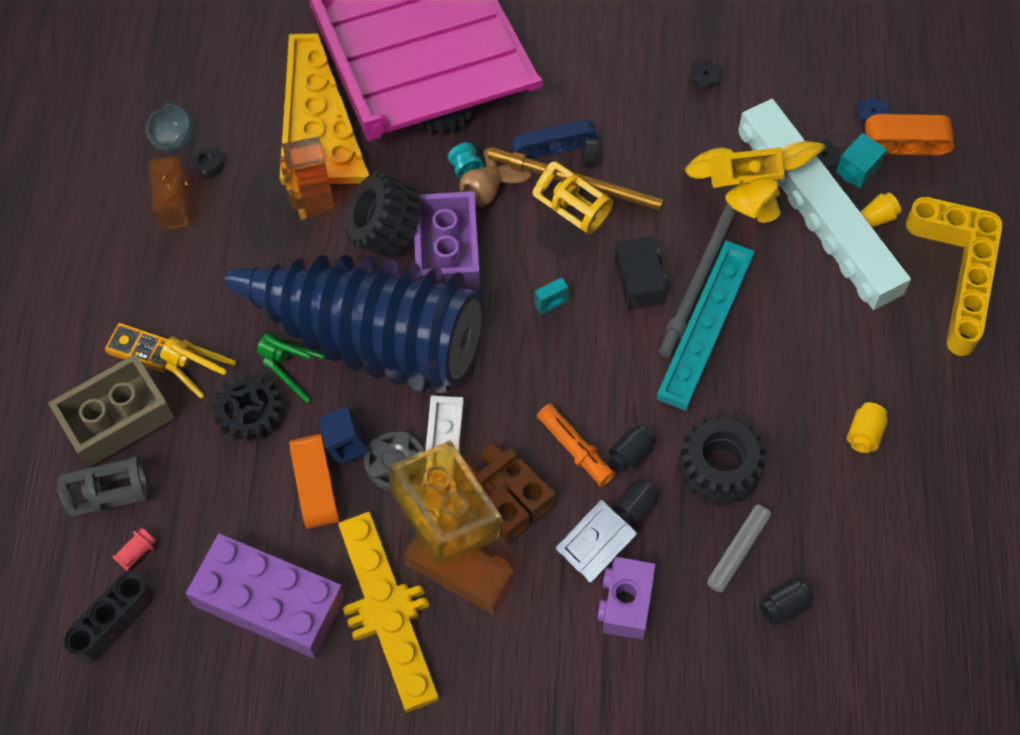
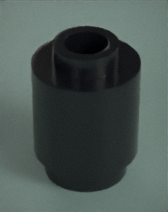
[608,425,657,473]
[612,478,660,528]
[759,578,813,626]

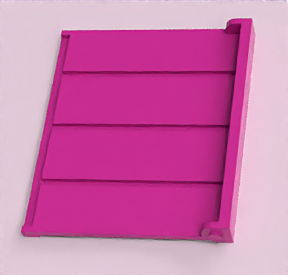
[309,0,543,141]

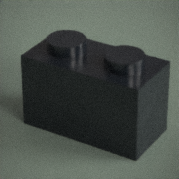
[614,236,670,311]

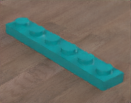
[656,241,755,411]

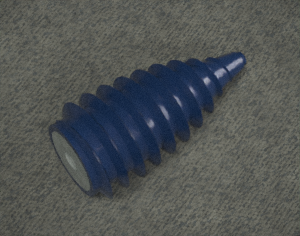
[224,255,485,393]

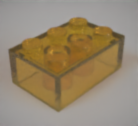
[389,440,502,566]

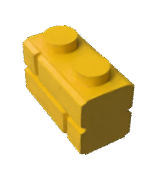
[709,147,785,188]

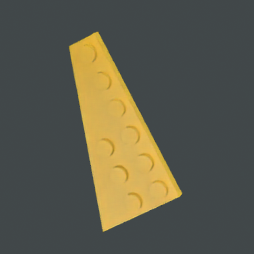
[280,34,369,185]

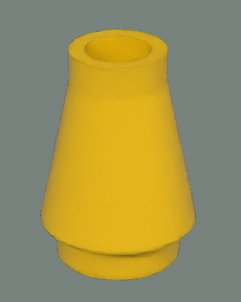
[860,192,901,228]

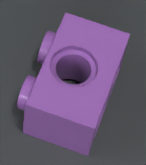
[597,557,655,640]

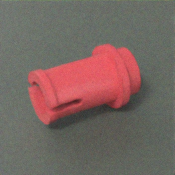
[112,528,157,572]

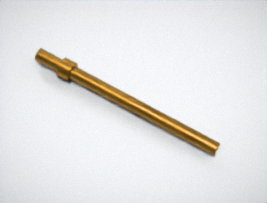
[488,147,663,211]

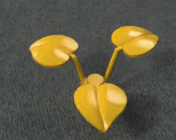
[684,141,826,223]

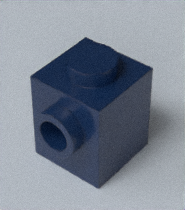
[318,405,369,465]

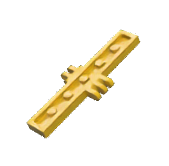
[338,512,439,713]

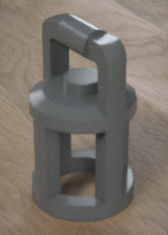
[57,456,149,516]

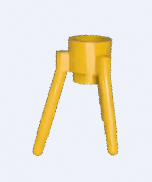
[160,336,237,399]

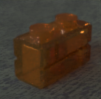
[150,156,190,229]

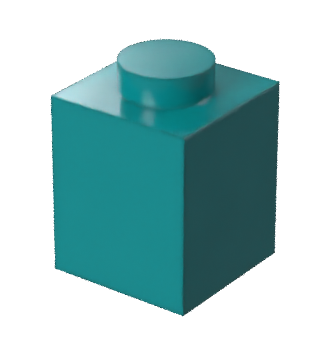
[836,133,887,189]

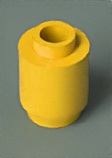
[847,402,888,453]

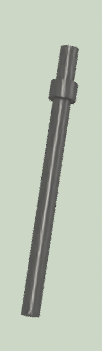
[659,204,737,358]

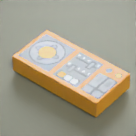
[105,323,168,373]

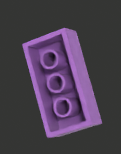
[185,533,346,659]

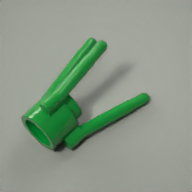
[257,332,326,403]

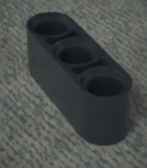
[63,572,153,664]

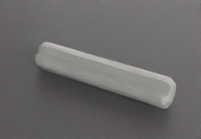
[707,504,771,593]

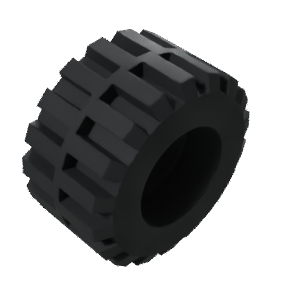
[345,172,421,258]
[679,414,766,506]

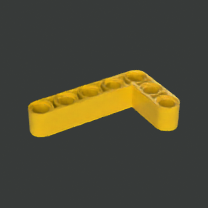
[906,197,1002,356]

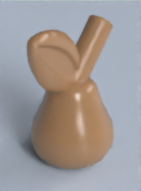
[459,148,532,207]

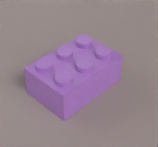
[414,191,480,290]

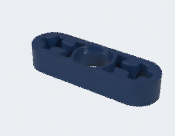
[511,120,598,159]

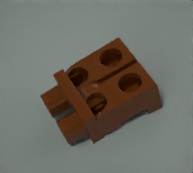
[458,443,556,546]

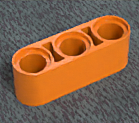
[865,114,955,155]
[289,433,339,530]

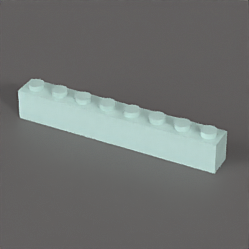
[738,98,911,310]

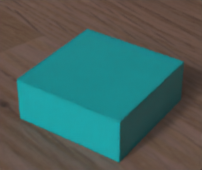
[535,278,568,315]

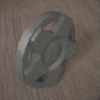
[364,431,425,491]

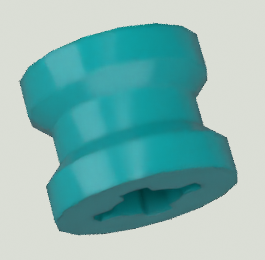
[448,142,484,179]

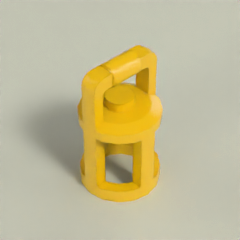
[533,161,614,235]

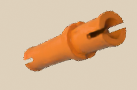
[537,403,616,487]

